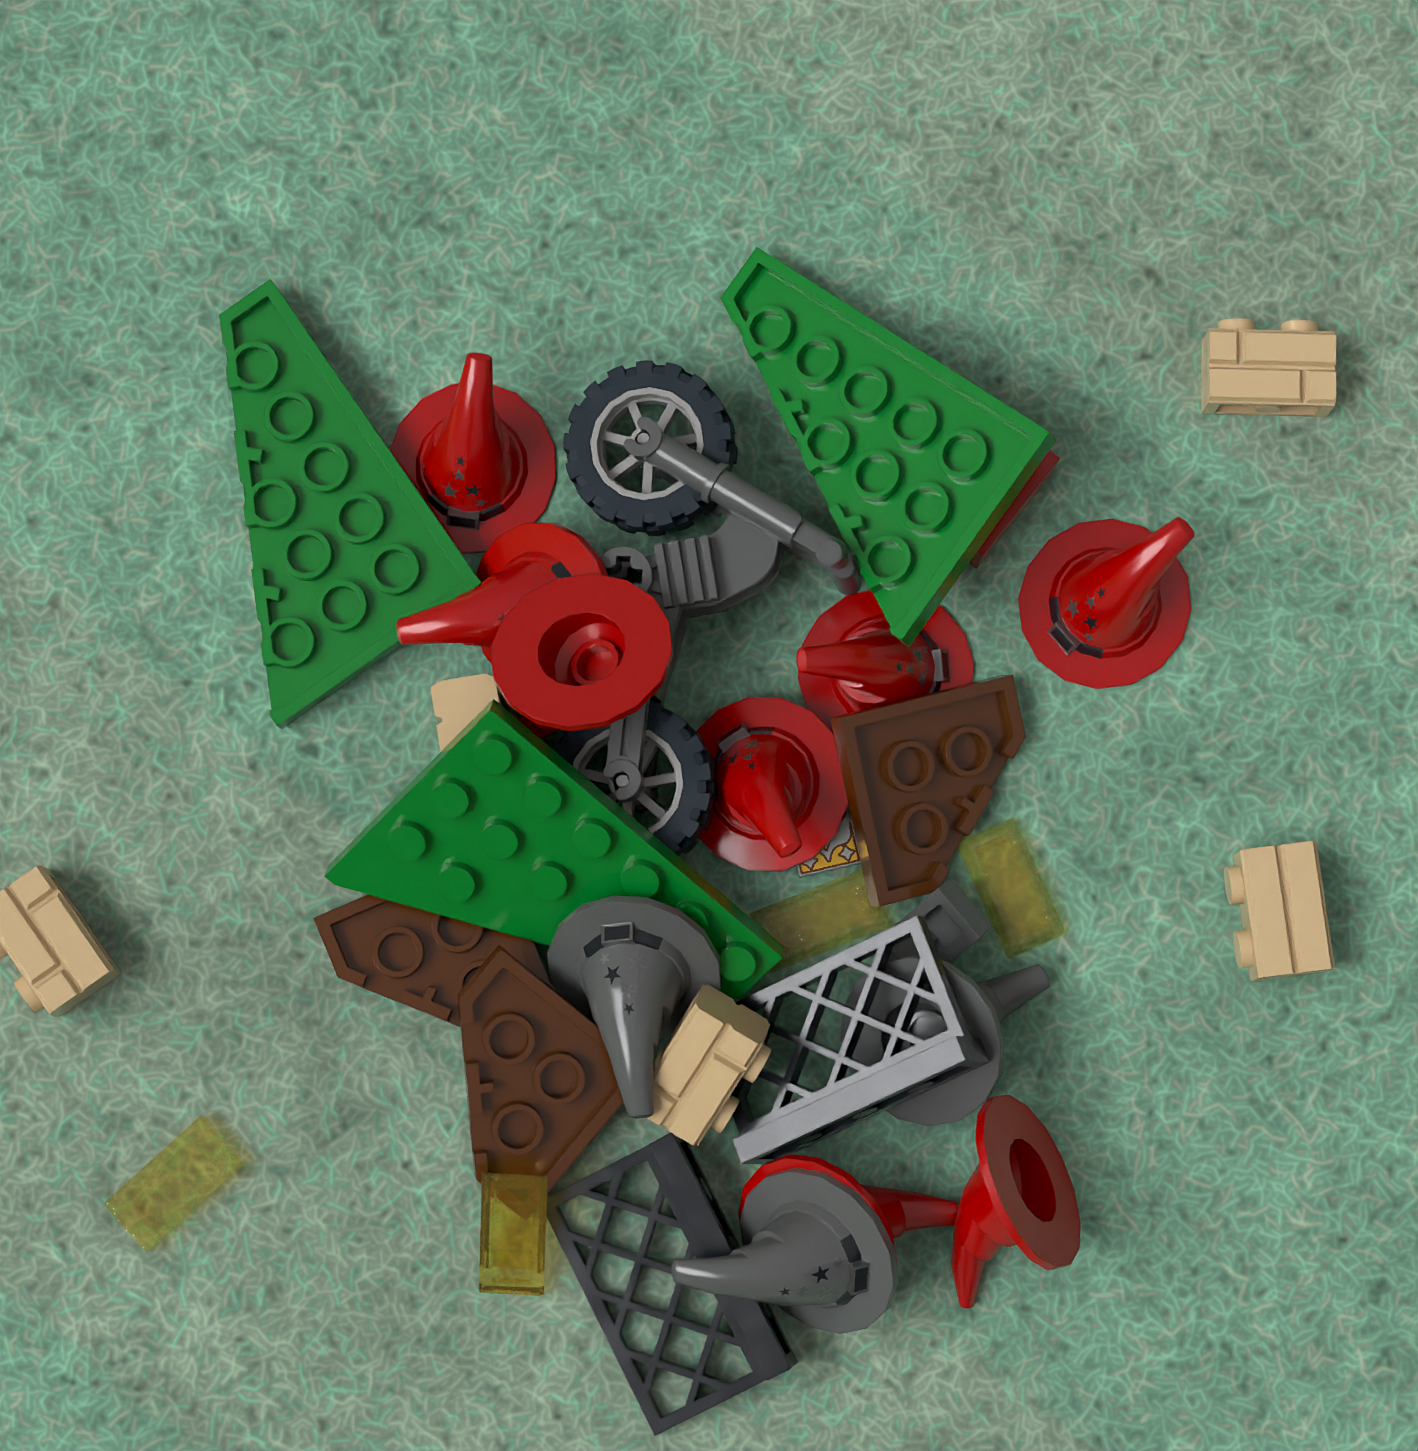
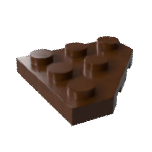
[830,675,1026,907]
[313,895,553,1027]
[457,945,623,1219]

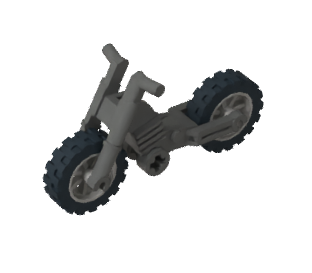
[551,360,861,856]

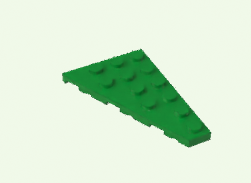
[720,247,1056,647]
[219,279,482,729]
[324,699,784,999]

